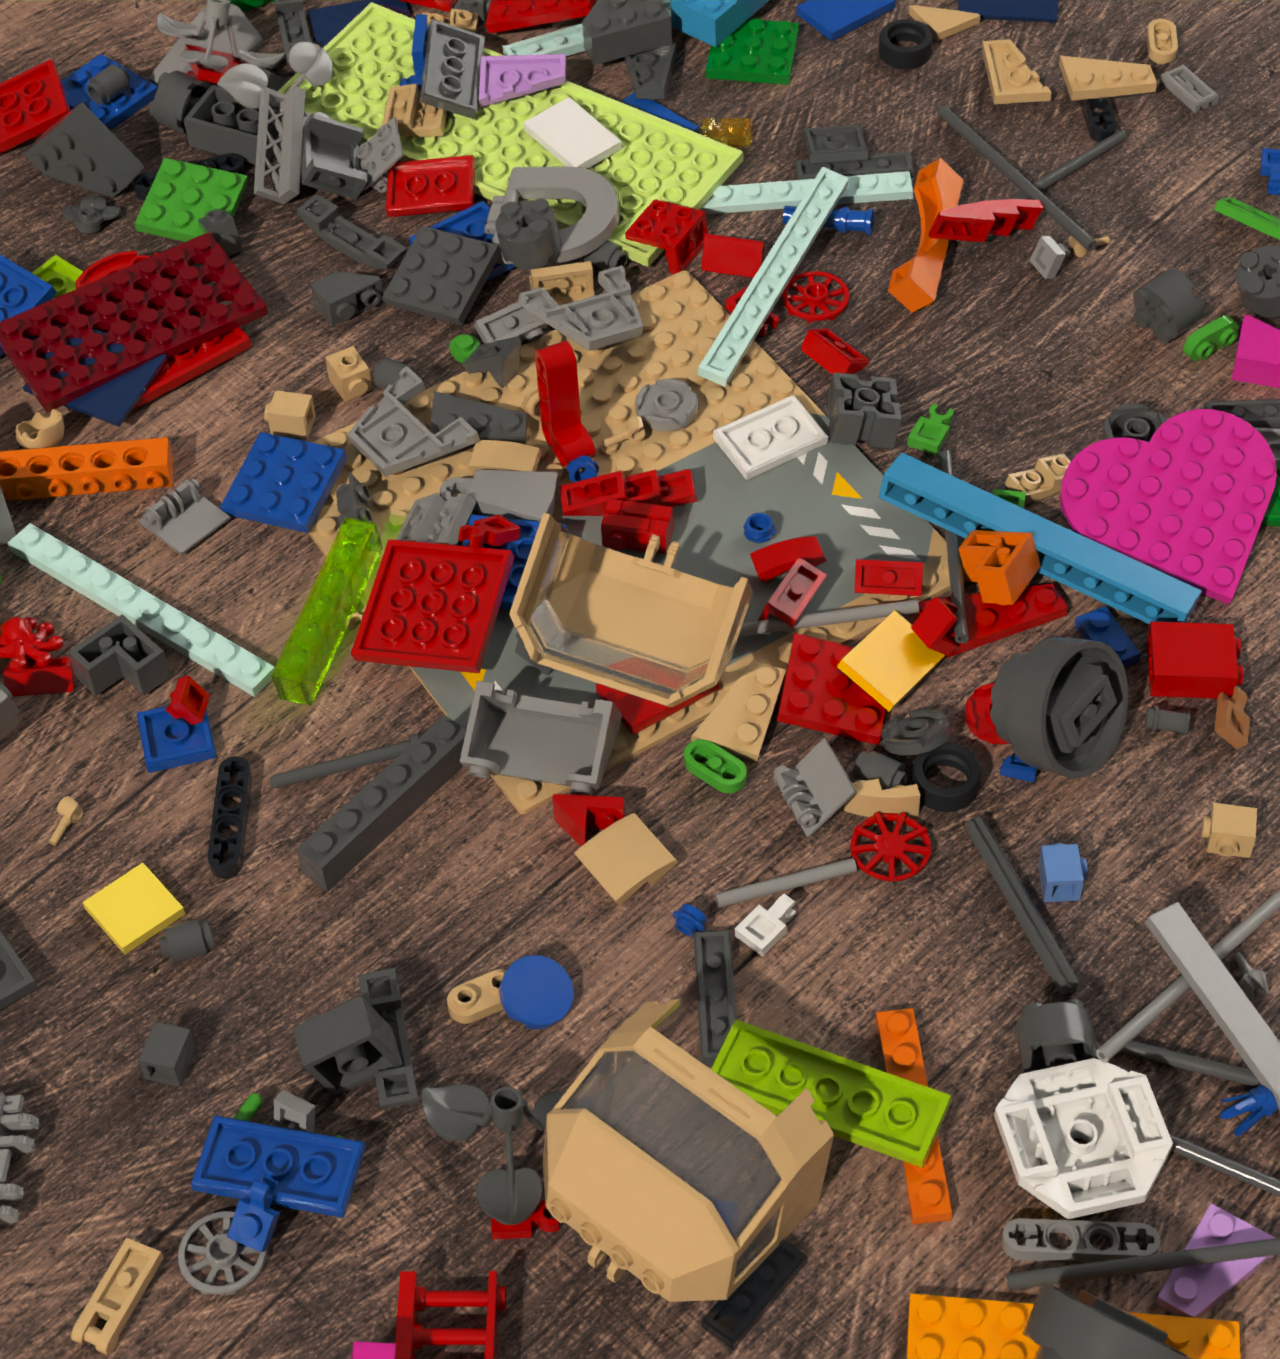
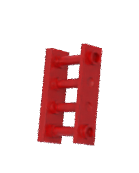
[395,1271,507,1359]

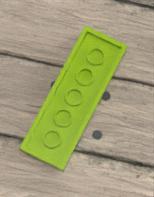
[711,1019,951,1168]

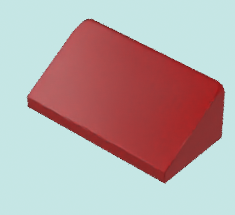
[701,233,764,278]
[801,328,870,375]
[3,657,75,696]

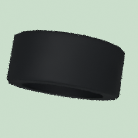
[879,19,933,69]
[912,743,981,812]

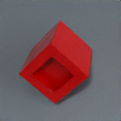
[911,596,958,656]

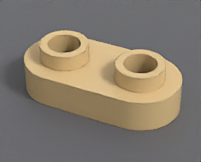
[1147,19,1178,64]
[447,969,507,1024]

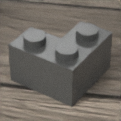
[68,614,171,696]

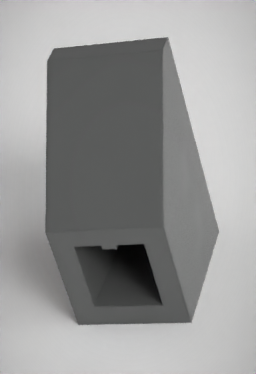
[310,272,384,326]

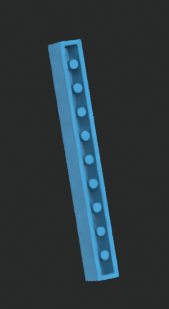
[878,452,1202,624]

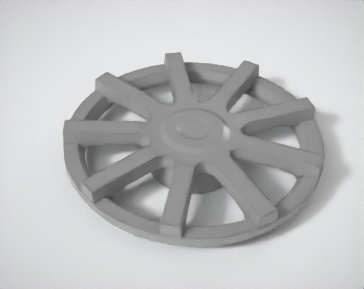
[178,1211,268,1295]

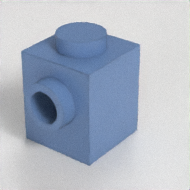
[1038,843,1088,902]

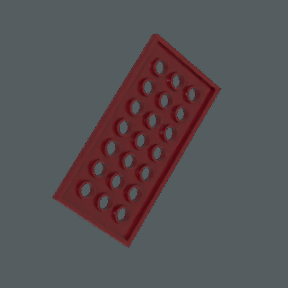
[0,232,268,413]

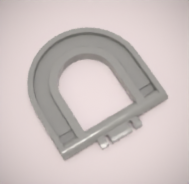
[484,167,620,264]

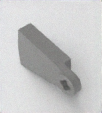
[440,470,558,522]

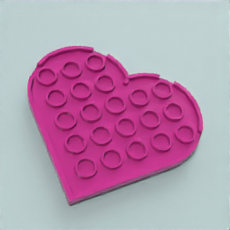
[1059,409,1277,605]

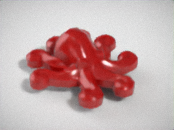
[0,616,64,672]

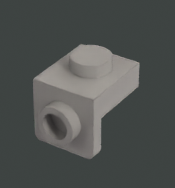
[273,1090,315,1133]

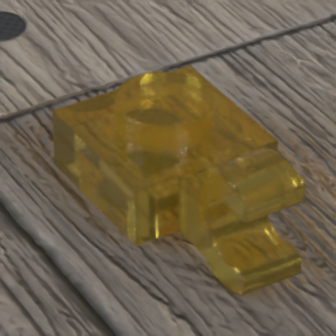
[701,118,751,146]

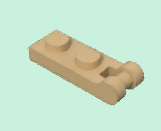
[71,1238,164,1355]

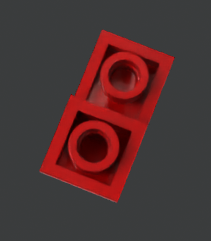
[750,536,827,583]

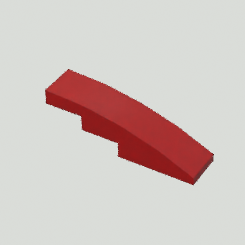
[929,199,1043,242]
[559,469,698,516]

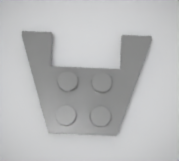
[518,265,643,351]
[348,366,480,477]

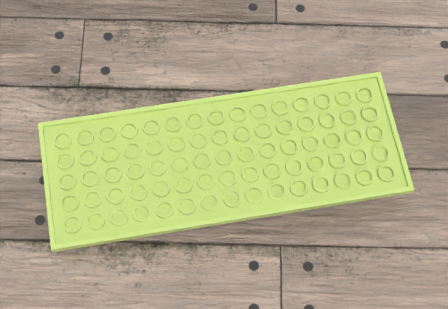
[278,2,744,267]

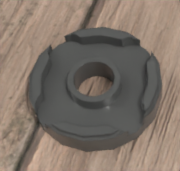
[881,709,952,756]

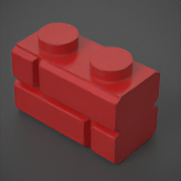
[601,499,674,554]

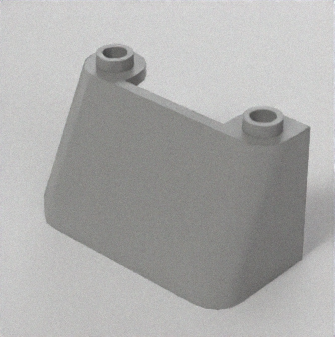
[459,681,622,795]

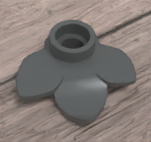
[63,196,121,233]

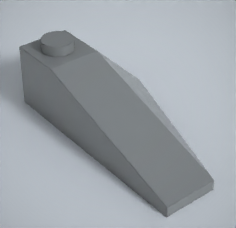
[148,3,264,86]

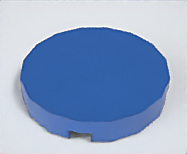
[499,955,574,1030]

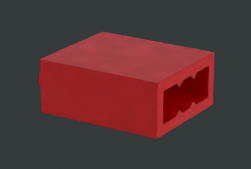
[1146,621,1243,699]

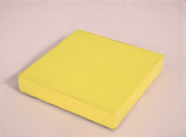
[83,863,185,955]

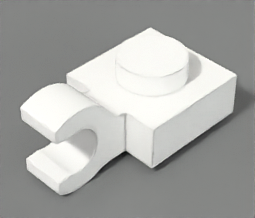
[735,894,796,957]

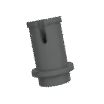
[1144,705,1190,735]

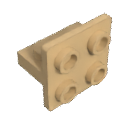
[529,261,595,306]

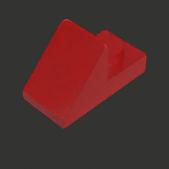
[552,794,625,846]

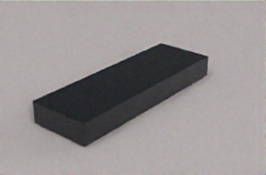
[701,1239,808,1350]

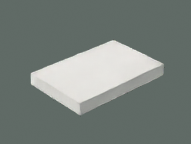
[523,97,622,169]
[713,395,828,480]

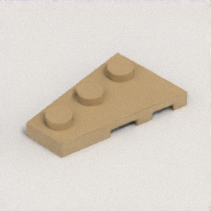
[982,39,1052,104]
[1059,56,1157,101]
[691,660,786,762]

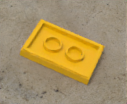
[837,610,945,712]

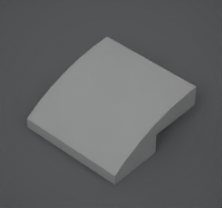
[396,493,476,545]

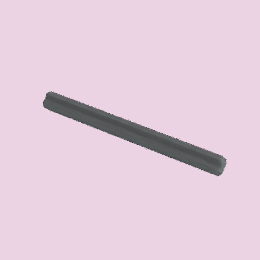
[967,816,1079,996]

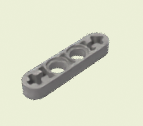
[1001,1218,1160,1263]

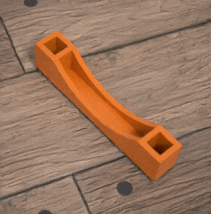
[888,157,964,313]

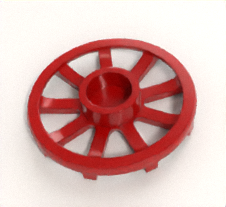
[781,271,850,323]
[850,812,931,882]

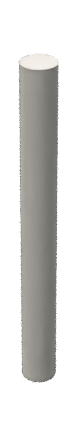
[715,858,857,908]

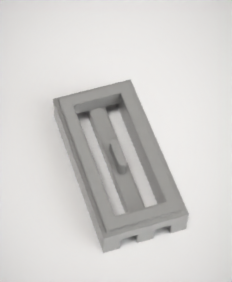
[1160,65,1219,113]

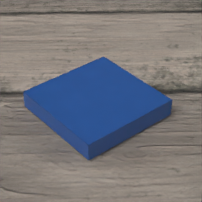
[137,706,217,773]

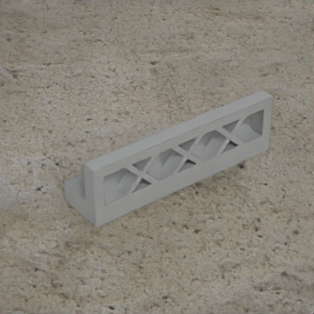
[254,86,305,204]

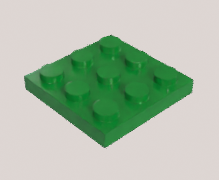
[706,19,799,85]

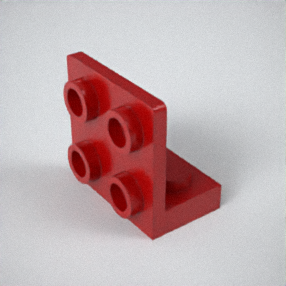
[625,199,709,274]

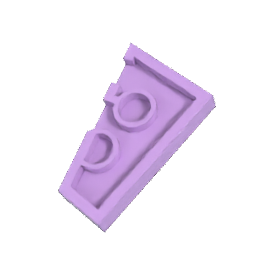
[479,54,567,107]
[1155,1204,1275,1318]

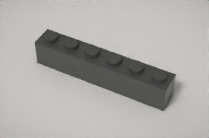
[297,715,466,892]

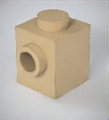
[325,346,373,402]
[264,390,316,439]
[1201,802,1257,858]

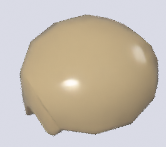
[15,409,65,449]

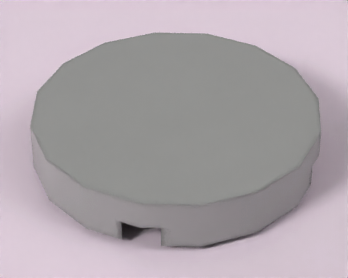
[635,379,698,432]

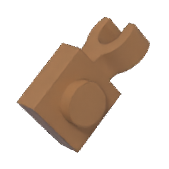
[1214,686,1250,749]

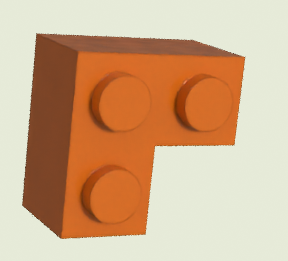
[958,530,1041,606]

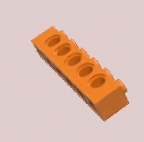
[0,437,173,501]

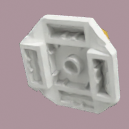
[994,1058,1173,1219]

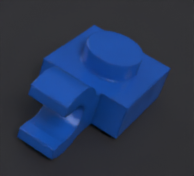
[1260,148,1280,195]
[227,1176,280,1252]

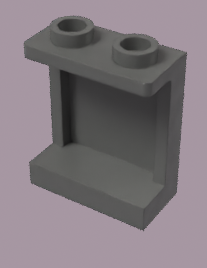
[301,114,368,199]

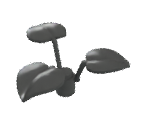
[422,1084,595,1225]

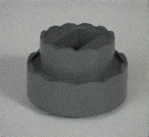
[990,636,1128,778]
[1022,1282,1193,1359]

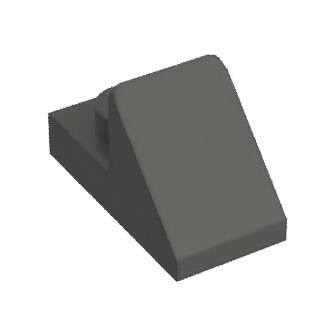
[462,336,521,388]

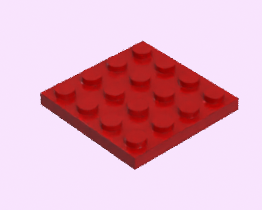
[351,539,515,674]

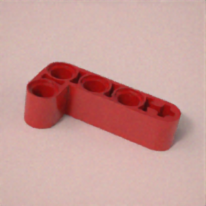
[535,340,596,468]

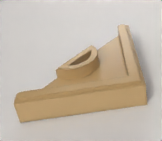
[909,5,980,41]

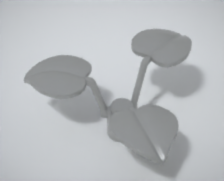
[156,0,285,69]
[217,42,332,126]

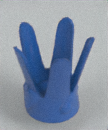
[1220,1085,1277,1136]

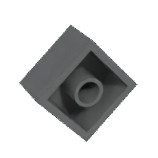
[293,996,402,1097]

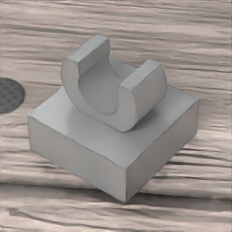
[1029,236,1071,279]

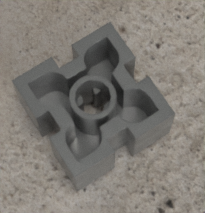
[826,372,902,448]

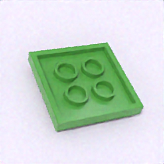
[134,158,248,242]

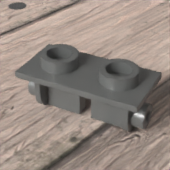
[336,473,373,541]

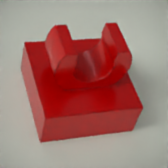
[165,675,210,725]

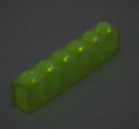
[271,517,383,706]

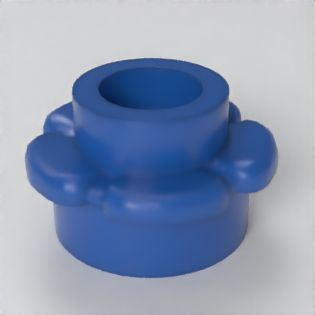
[567,456,599,482]
[743,513,776,543]
[672,904,708,937]

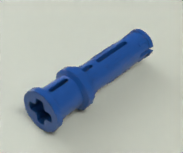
[783,205,874,236]

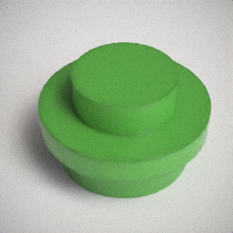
[449,334,480,363]

